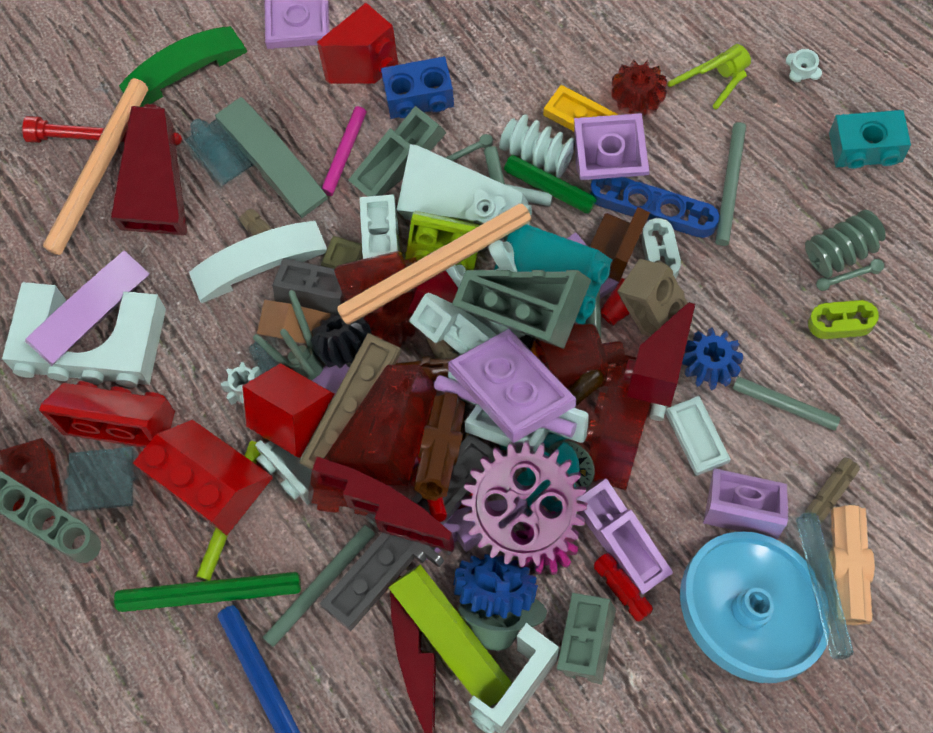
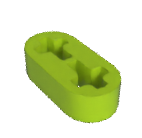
[808,300,879,339]

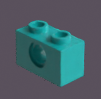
[829,110,911,169]

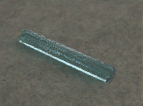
[796,513,854,660]

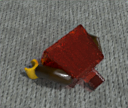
[530,323,625,406]

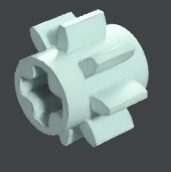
[221,362,262,406]

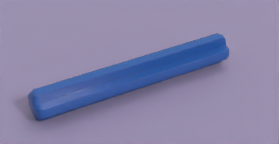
[217,605,300,733]

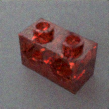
[0,438,67,522]

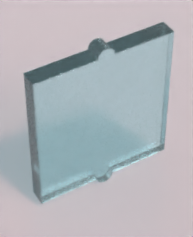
[65,447,137,512]

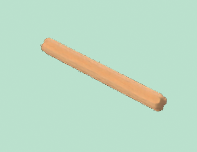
[43,78,148,255]
[337,204,531,325]

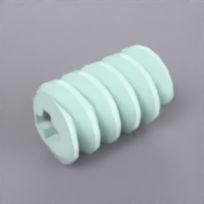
[499,114,575,178]

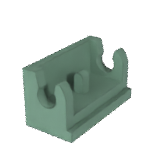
[557,593,616,685]

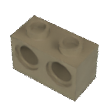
[617,259,688,336]

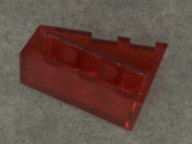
[585,353,651,490]
[324,364,437,486]

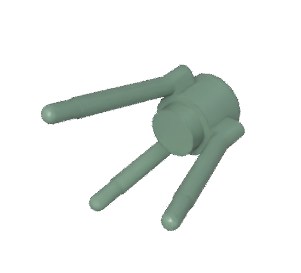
[253,290,323,380]

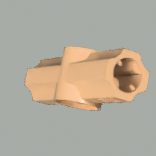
[828,505,875,626]

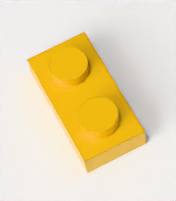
[543,85,618,132]

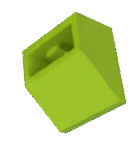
[405,211,482,270]

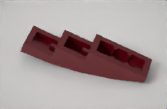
[312,456,455,552]
[390,576,436,733]

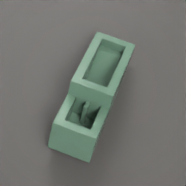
[348,106,446,196]

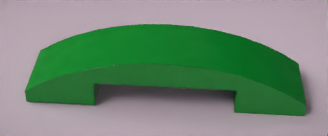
[119,26,247,107]

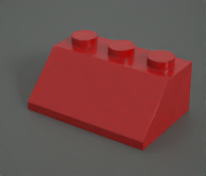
[39,381,175,448]
[133,419,273,536]

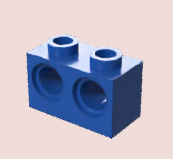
[381,56,454,119]

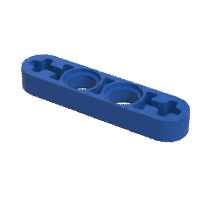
[590,177,719,238]

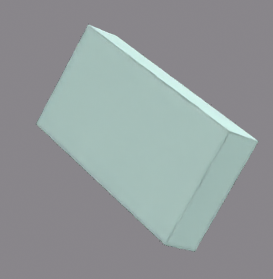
[665,396,731,476]

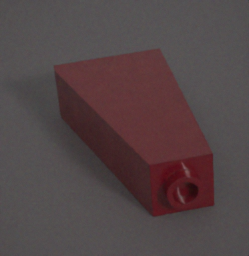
[111,104,187,235]

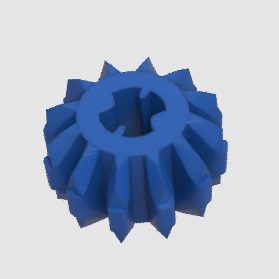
[682,327,743,391]

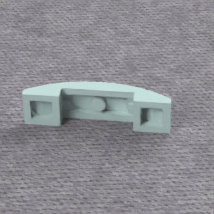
[189,221,327,304]
[409,293,497,355]

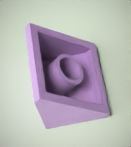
[574,113,649,180]
[703,468,788,540]

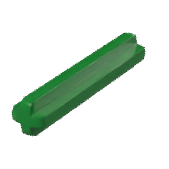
[504,155,596,214]

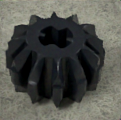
[311,314,372,368]

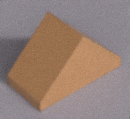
[257,300,331,345]

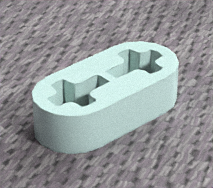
[642,218,681,279]

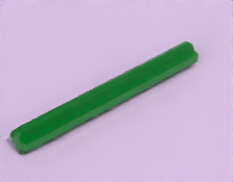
[114,572,301,612]

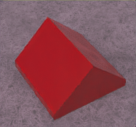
[242,363,335,458]

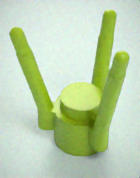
[667,44,751,110]

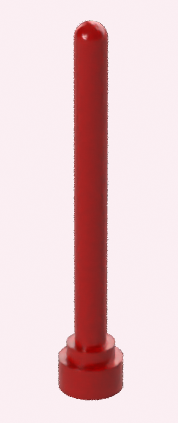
[22,116,182,146]

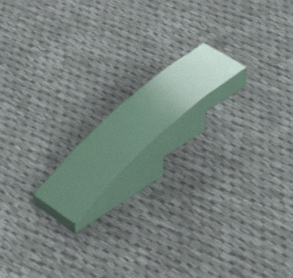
[215,97,328,218]

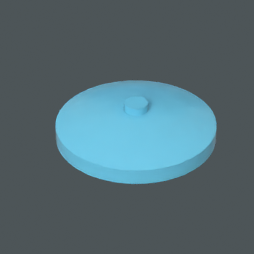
[680,531,832,683]

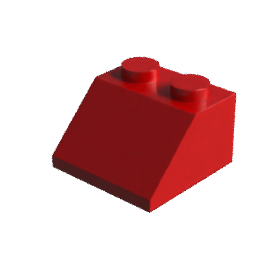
[317,3,398,84]

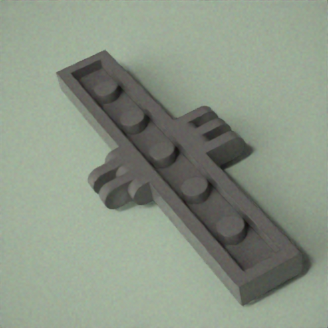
[320,434,495,632]

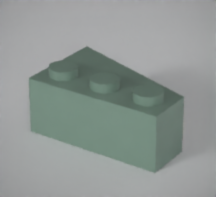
[452,270,591,349]

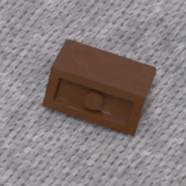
[589,207,650,282]

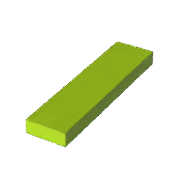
[388,564,512,707]

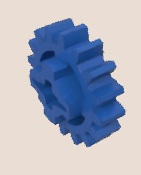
[453,554,538,618]

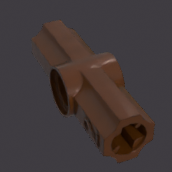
[414,392,466,501]

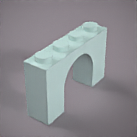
[2,282,166,388]

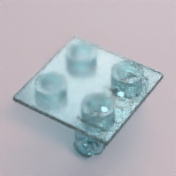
[185,119,254,186]

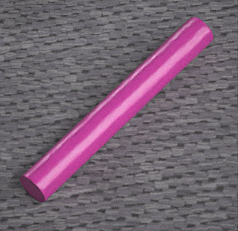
[321,106,367,196]

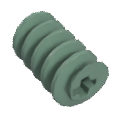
[805,209,886,278]

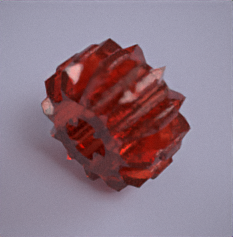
[611,59,667,117]
[363,291,415,344]

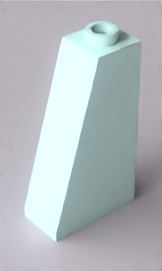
[397,144,532,225]

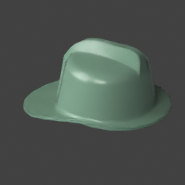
[458,599,547,651]

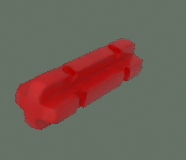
[594,553,653,622]

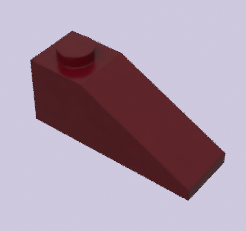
[623,302,696,407]

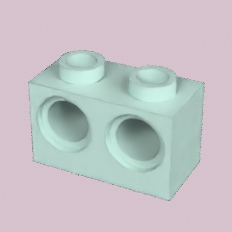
[359,194,401,278]

